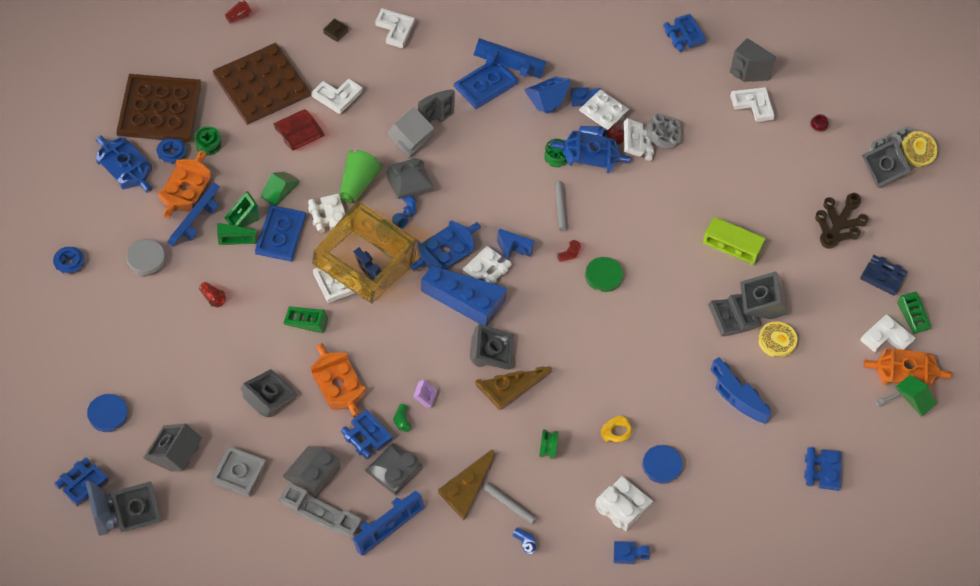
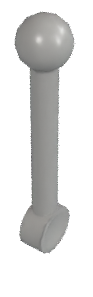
[876,392,901,407]

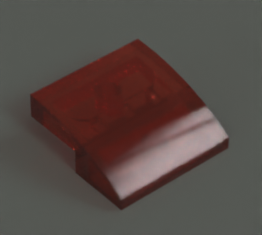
[273,109,324,151]

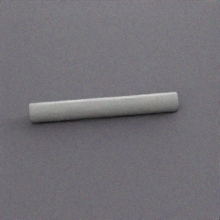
[555,181,567,231]
[483,483,536,525]

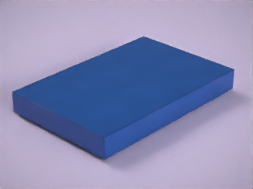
[454,62,518,109]
[255,205,307,262]

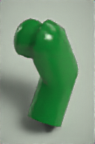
[393,404,411,432]

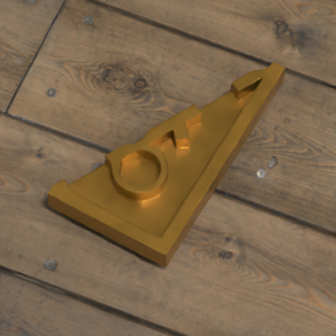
[475,366,552,410]
[438,449,495,520]

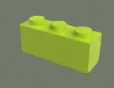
[703,217,766,265]

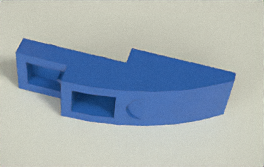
[711,357,771,424]

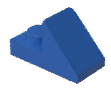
[497,228,534,260]

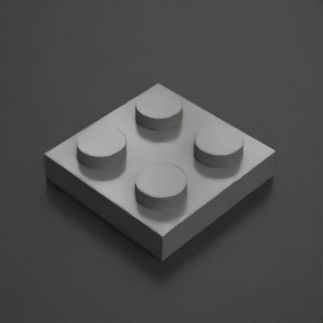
[211,446,266,497]

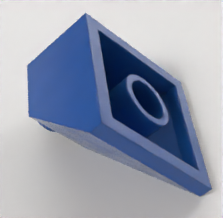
[524,76,571,113]

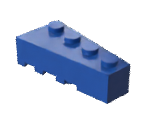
[421,266,507,326]

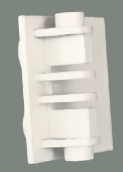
[579,89,629,130]

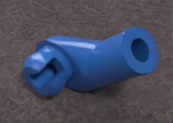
[401,196,417,217]
[513,527,536,554]

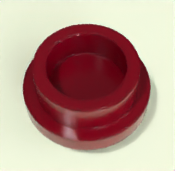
[810,114,829,132]

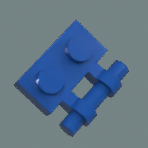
[663,14,706,52]
[341,409,392,459]
[804,447,841,491]
[54,457,109,506]

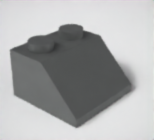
[730,38,776,82]
[740,271,788,319]
[144,423,202,471]
[283,446,340,499]

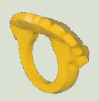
[601,416,633,442]

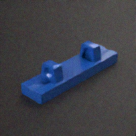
[473,38,547,79]
[167,182,220,247]
[353,490,425,556]

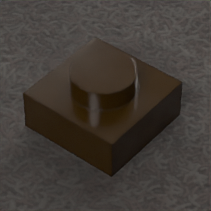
[323,18,348,42]

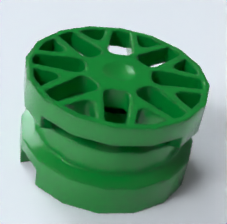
[194,126,221,156]
[544,138,568,168]
[539,429,559,459]

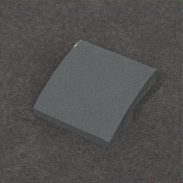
[418,89,455,123]
[708,294,760,336]

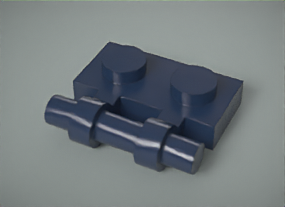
[353,247,385,288]
[860,255,908,296]

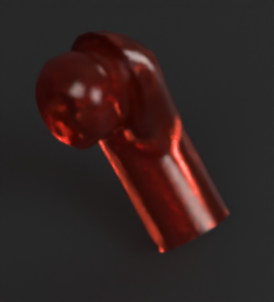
[557,240,581,262]

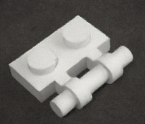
[624,118,654,161]
[308,194,349,233]
[462,246,512,284]

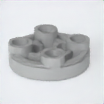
[647,113,682,149]
[126,239,165,277]

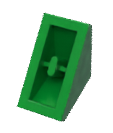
[261,172,299,206]
[224,191,259,227]
[895,375,937,417]

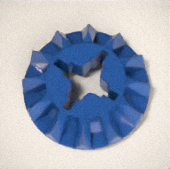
[157,138,187,164]
[53,247,85,275]

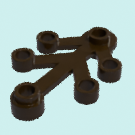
[815,193,869,249]

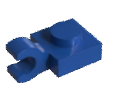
[571,87,602,107]
[614,541,649,564]

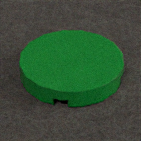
[585,257,623,292]

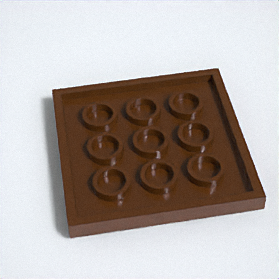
[213,43,311,125]
[116,73,201,142]

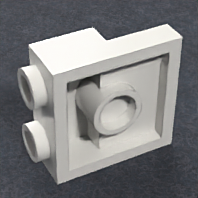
[595,476,653,531]

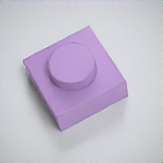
[413,380,437,408]

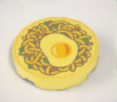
[901,131,937,167]
[759,321,797,358]

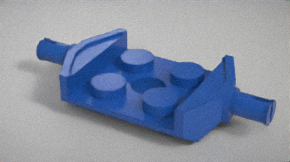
[551,130,631,173]
[96,135,152,193]
[410,220,481,271]

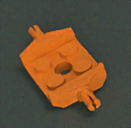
[158,151,211,219]
[310,343,366,418]
[863,347,951,389]

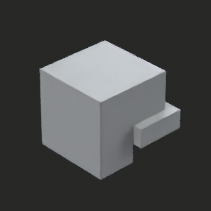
[387,107,435,158]

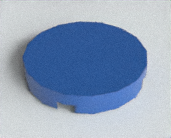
[87,394,128,432]
[642,445,683,484]

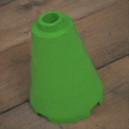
[340,149,383,203]

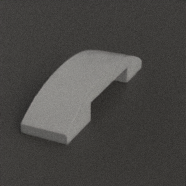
[279,482,362,537]

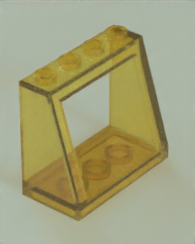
[312,201,418,304]

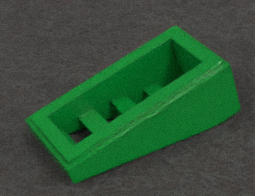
[217,223,257,245]
[897,291,931,334]
[283,306,328,333]

